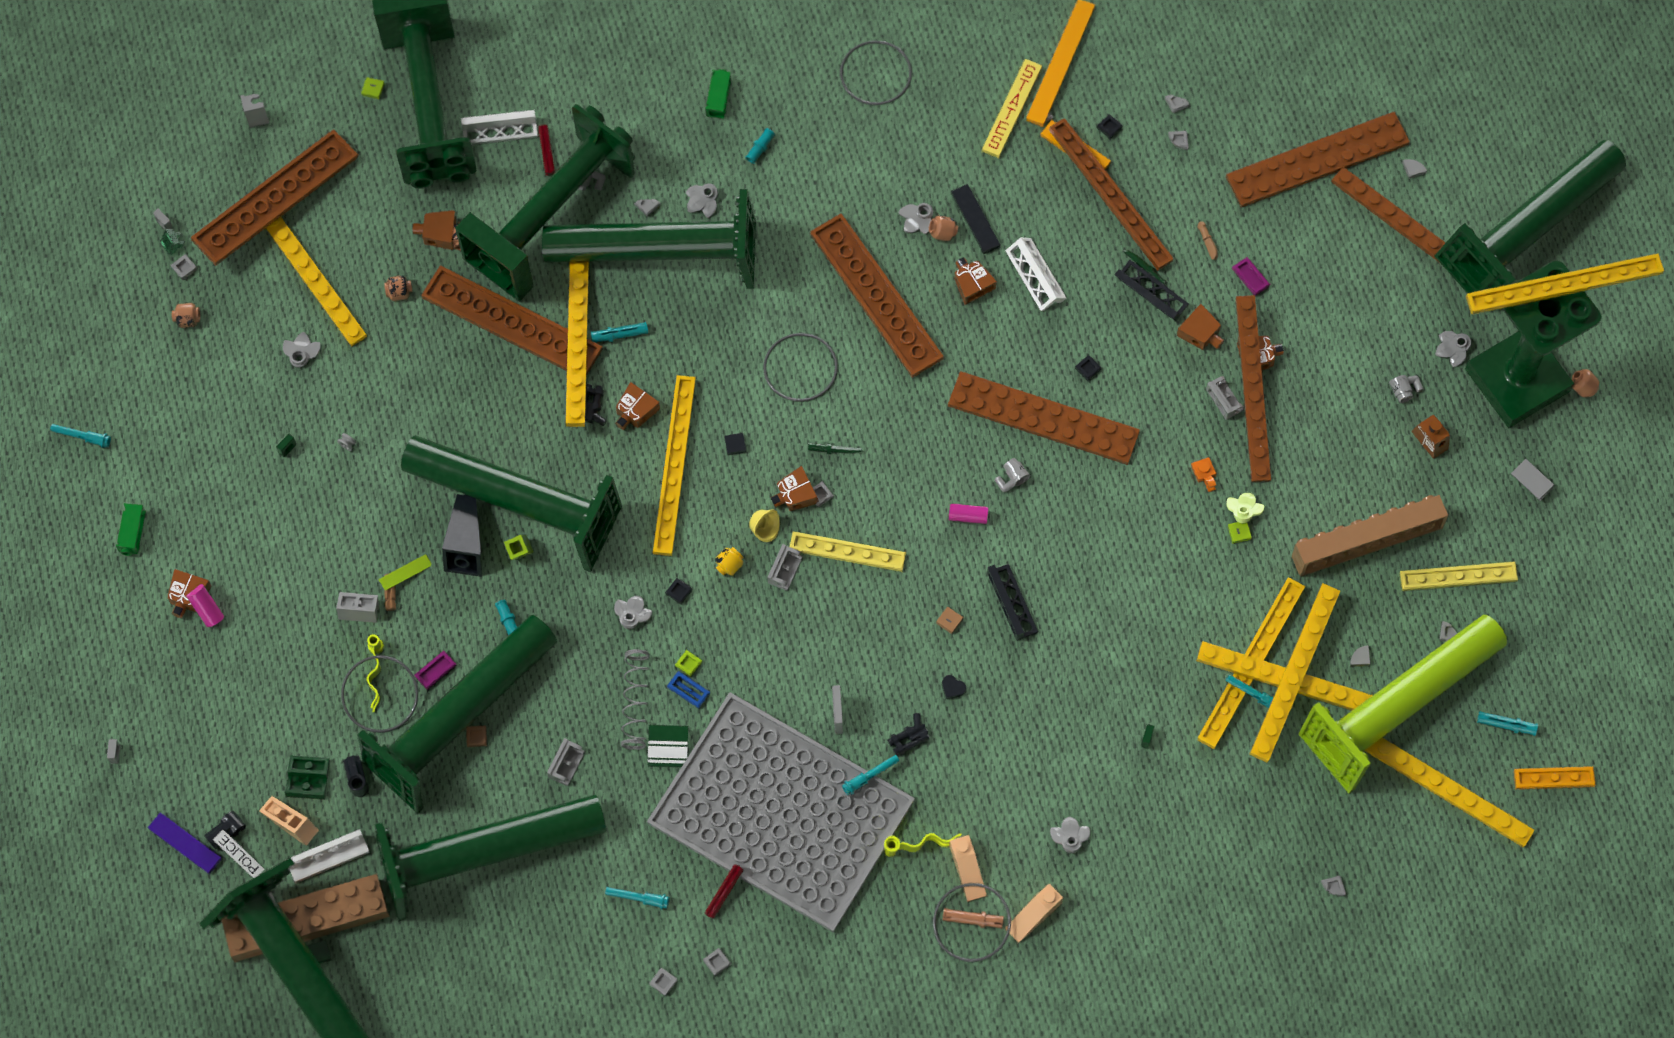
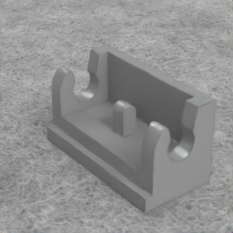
[240,94,269,128]
[1206,376,1244,420]
[1511,459,1554,501]
[768,544,802,591]
[336,592,379,623]
[547,738,585,786]

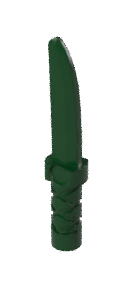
[1124,250,1166,284]
[808,443,863,454]

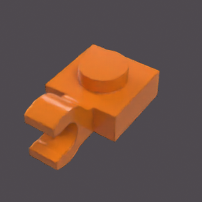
[1191,457,1216,492]

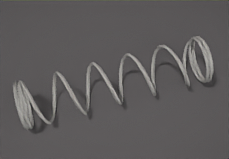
[621,649,650,750]

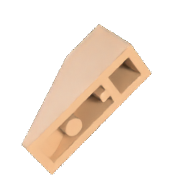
[260,796,319,846]
[949,835,987,902]
[1005,884,1063,943]

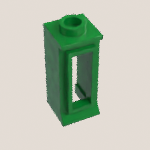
[705,69,731,119]
[116,503,146,556]

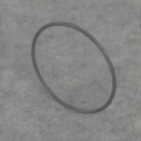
[840,41,912,105]
[763,333,838,401]
[341,655,418,733]
[933,883,1011,962]

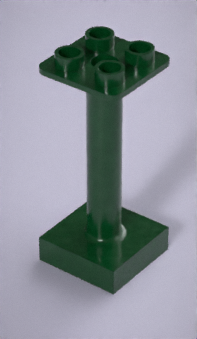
[372,0,477,189]
[455,104,635,302]
[1465,261,1602,429]

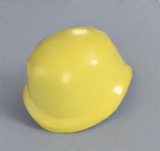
[749,509,780,542]

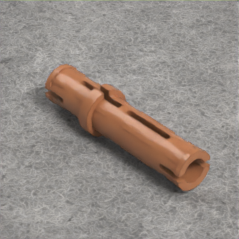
[943,908,1004,929]

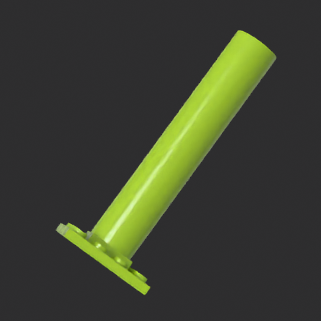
[1298,614,1507,794]

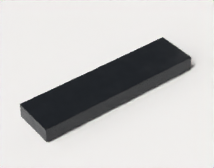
[951,184,1000,254]

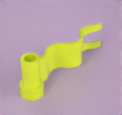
[367,634,384,713]
[884,833,961,857]

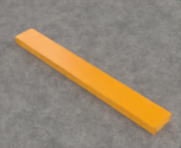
[1026,0,1095,127]

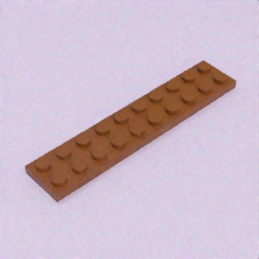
[1226,112,1410,207]
[191,129,358,266]
[810,214,944,378]
[421,265,603,376]
[948,371,1140,465]

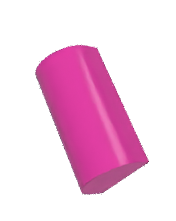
[949,504,988,524]
[186,584,224,627]

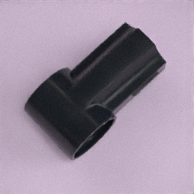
[343,755,369,797]
[204,811,246,850]

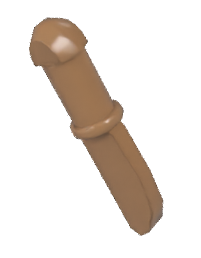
[1198,222,1218,260]

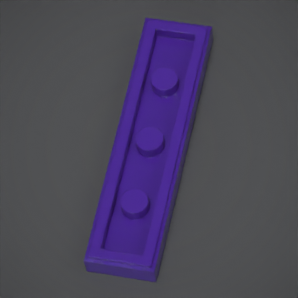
[147,812,222,874]

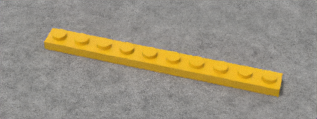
[266,217,367,347]
[1466,254,1664,315]
[566,261,588,427]
[653,375,696,556]
[1197,577,1305,749]
[1249,583,1340,763]
[1196,641,1373,711]
[1364,738,1534,848]

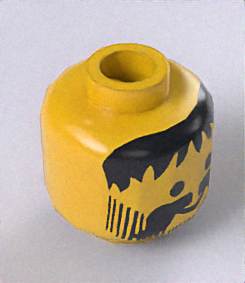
[715,547,744,576]

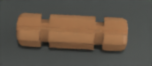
[384,574,396,611]

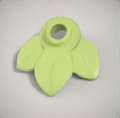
[1227,493,1265,523]

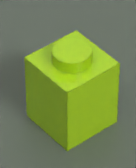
[504,535,534,560]

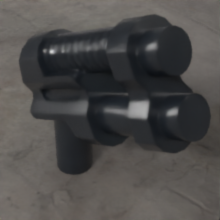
[585,384,607,426]
[887,713,930,756]

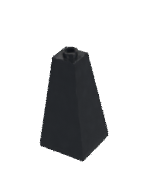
[442,494,482,577]

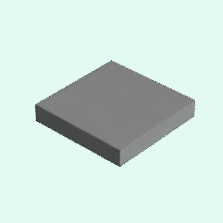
[832,685,843,735]

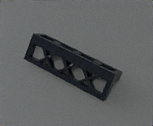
[1114,260,1189,322]
[987,564,1038,641]

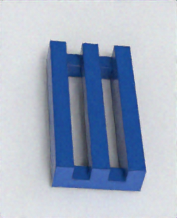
[667,671,710,709]

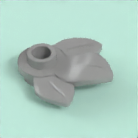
[685,184,718,218]
[898,203,933,234]
[1435,331,1471,367]
[283,332,321,368]
[614,596,652,629]
[1050,817,1090,853]

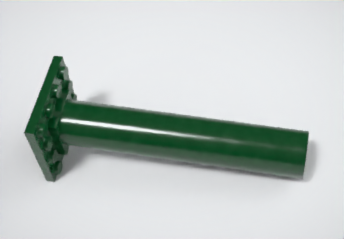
[1434,140,1626,294]
[542,189,756,289]
[401,435,622,572]
[357,615,557,814]
[375,794,606,921]
[199,857,369,1038]

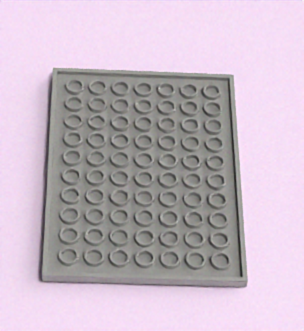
[647,692,915,933]

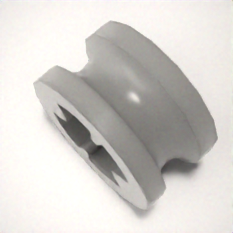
[337,433,356,451]

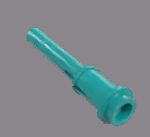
[50,424,111,448]
[1225,674,1273,708]
[842,755,899,795]
[605,887,669,910]

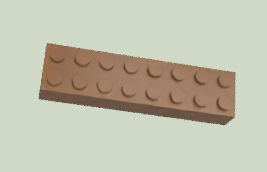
[1292,495,1448,577]
[222,874,390,962]

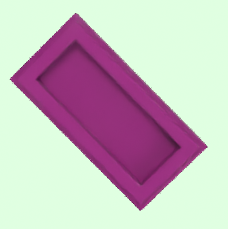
[1232,257,1270,296]
[414,650,457,690]

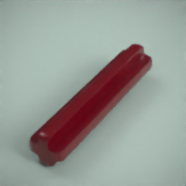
[538,125,555,176]
[705,864,744,918]

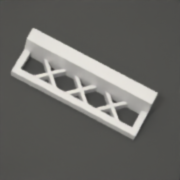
[461,110,538,145]
[1006,237,1067,311]
[286,829,370,883]

